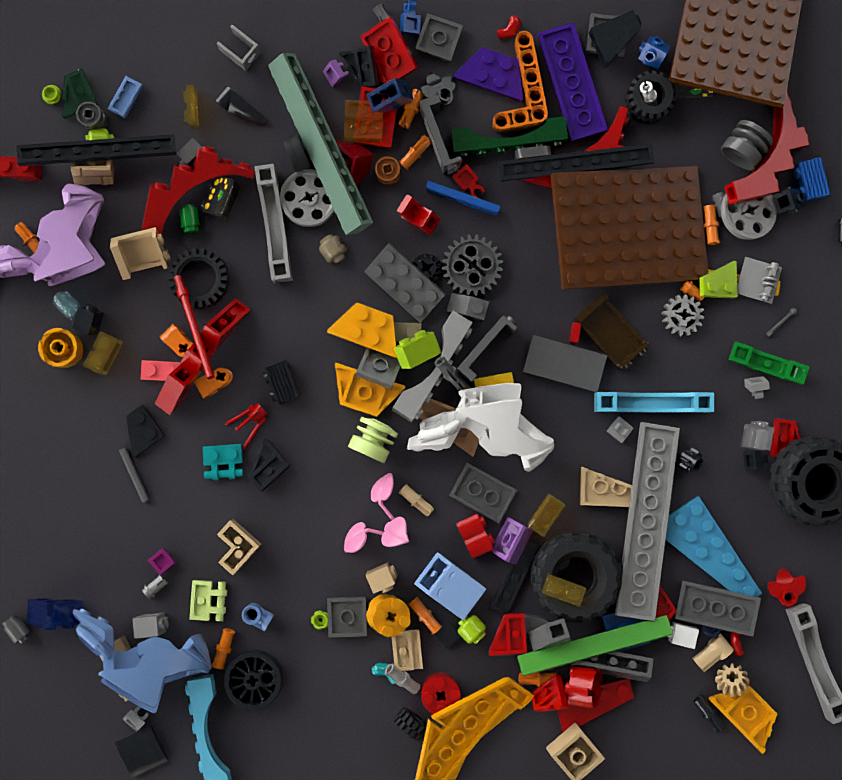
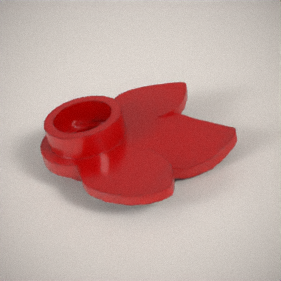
[768,568,806,607]

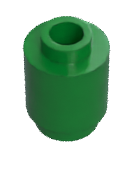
[178,204,200,233]

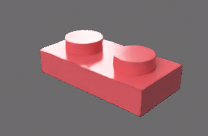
[141,360,180,381]

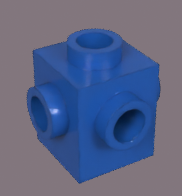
[638,35,670,69]

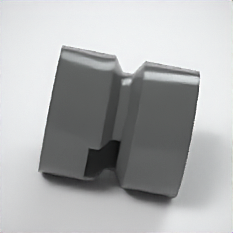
[76,101,108,131]

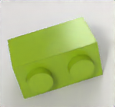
[393,330,441,369]

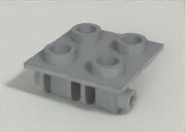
[737,257,782,304]

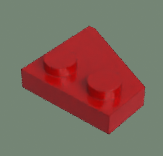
[770,418,801,457]

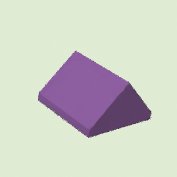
[491,517,533,564]

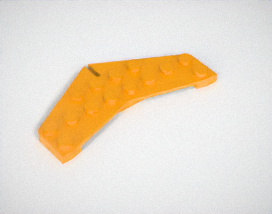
[415,677,534,780]

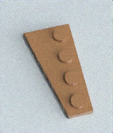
[419,399,479,457]

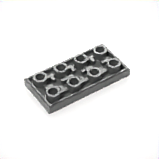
[523,335,607,392]

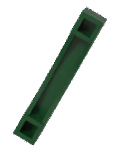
[451,116,568,158]

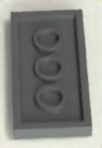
[364,243,446,323]
[675,580,761,637]

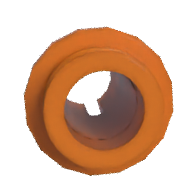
[680,281,704,302]

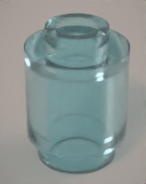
[53,291,80,319]

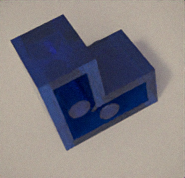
[27,598,83,630]

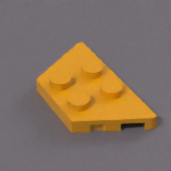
[327,303,397,358]
[335,363,406,417]
[708,685,777,754]

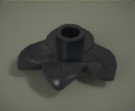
[421,71,456,106]

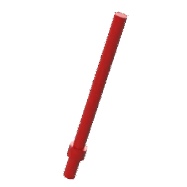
[174,275,215,380]

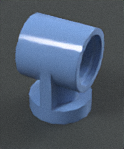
[242,603,274,632]

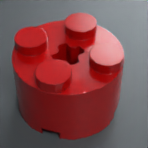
[565,666,603,709]
[421,672,461,714]

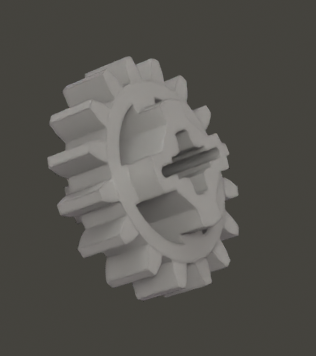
[661,294,704,336]

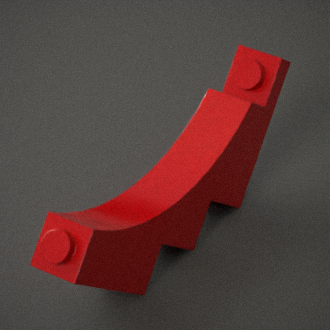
[155,298,251,415]

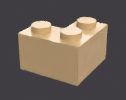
[217,519,262,575]

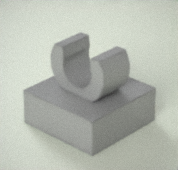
[744,376,770,399]
[606,416,634,443]
[123,706,148,732]

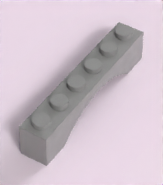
[254,164,293,283]
[392,311,473,422]
[785,603,842,724]

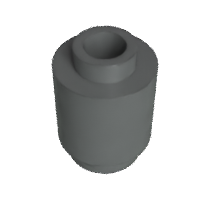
[2,615,31,644]

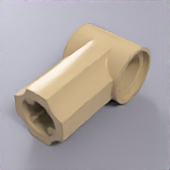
[692,634,734,672]

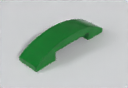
[728,341,810,385]

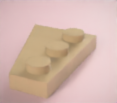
[580,467,632,507]

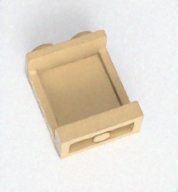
[110,227,170,280]

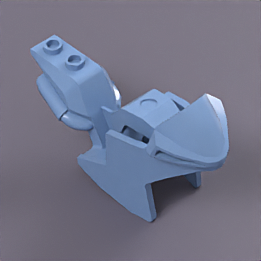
[73,609,212,713]

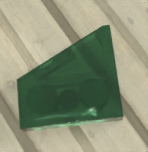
[61,68,98,119]

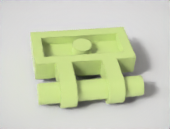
[189,580,227,621]

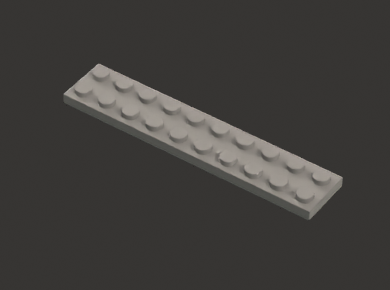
[615,422,680,621]

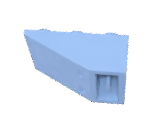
[414,552,486,620]

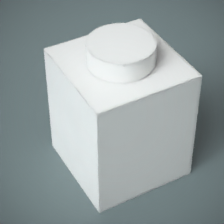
[667,622,699,649]

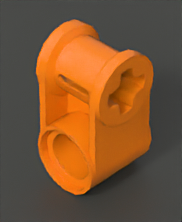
[160,323,193,357]
[194,368,233,399]

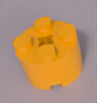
[38,328,83,368]
[366,594,410,637]

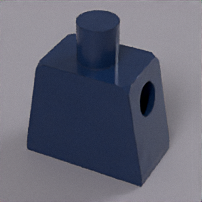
[366,78,413,112]

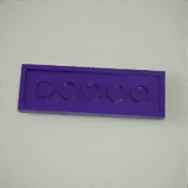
[537,22,608,142]

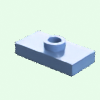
[107,76,144,119]

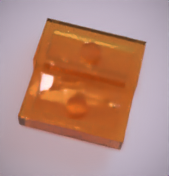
[344,100,383,143]

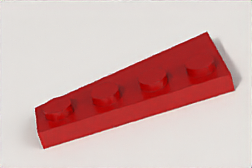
[557,678,634,733]

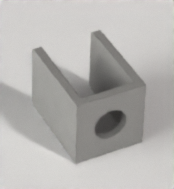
[217,25,261,71]

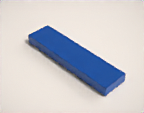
[426,181,500,216]

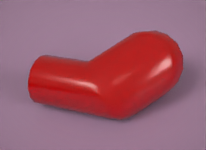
[497,15,521,39]
[730,631,744,656]

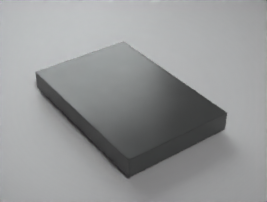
[449,462,517,523]

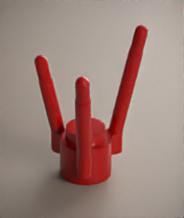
[225,403,268,450]

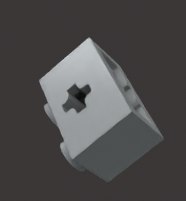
[133,612,169,639]

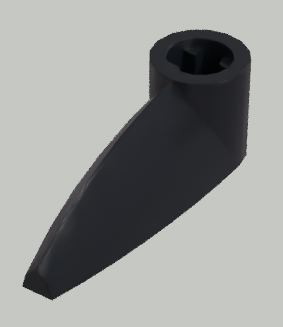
[214,85,269,124]

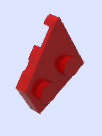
[489,613,527,656]
[532,673,568,712]

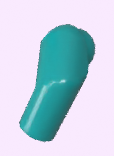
[372,663,396,684]

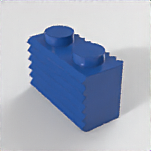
[793,157,831,202]

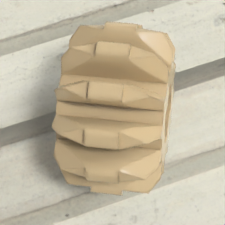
[715,663,749,698]

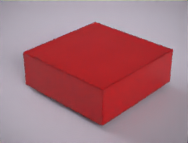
[569,322,581,344]

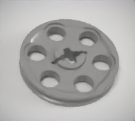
[280,169,334,227]
[721,194,777,240]

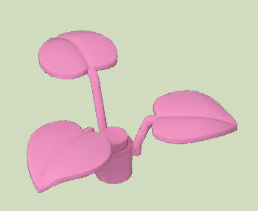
[344,473,409,553]

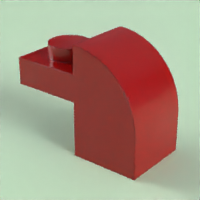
[397,195,441,235]

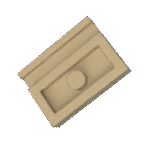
[392,629,423,671]

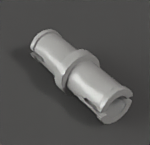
[385,663,421,694]

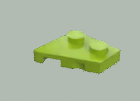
[699,261,738,298]

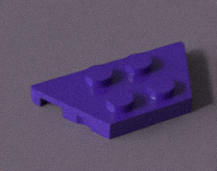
[453,47,523,102]

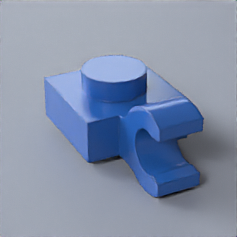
[400,0,421,36]

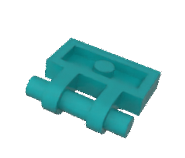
[202,444,243,480]

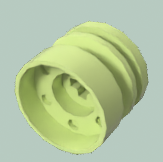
[348,417,398,463]

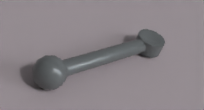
[766,308,797,337]

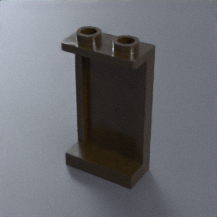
[573,292,650,370]

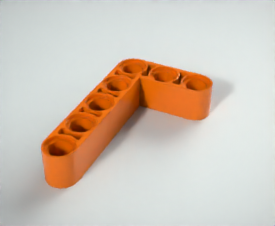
[492,31,548,134]

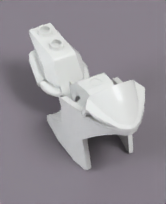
[408,383,554,472]

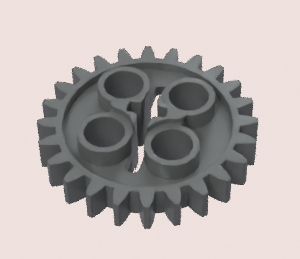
[442,234,503,297]

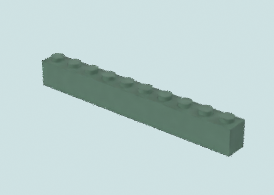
[268,53,373,235]

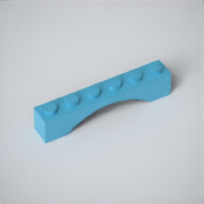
[594,392,714,412]
[185,674,232,780]

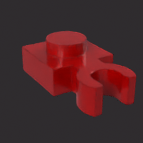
[452,164,485,198]

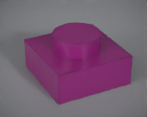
[148,547,176,575]

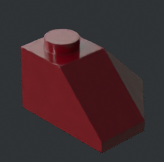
[335,140,373,186]

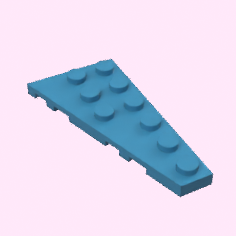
[665,496,762,597]

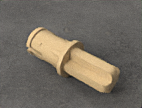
[399,484,434,517]

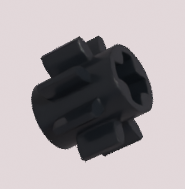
[679,447,703,473]

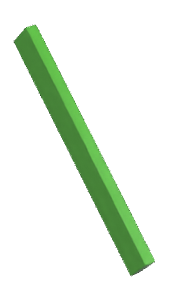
[517,615,673,676]

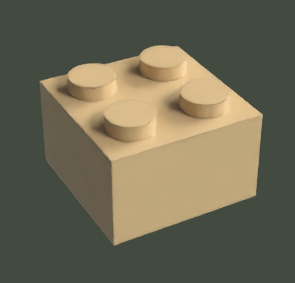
[546,723,605,780]

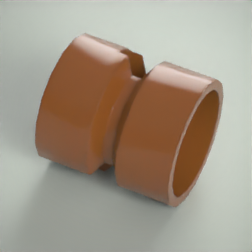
[375,156,400,187]

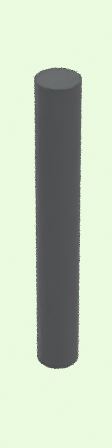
[119,447,150,503]

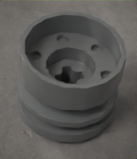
[720,120,773,171]

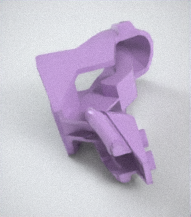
[0,184,105,286]

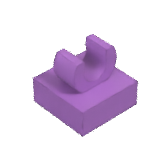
[323,59,348,87]

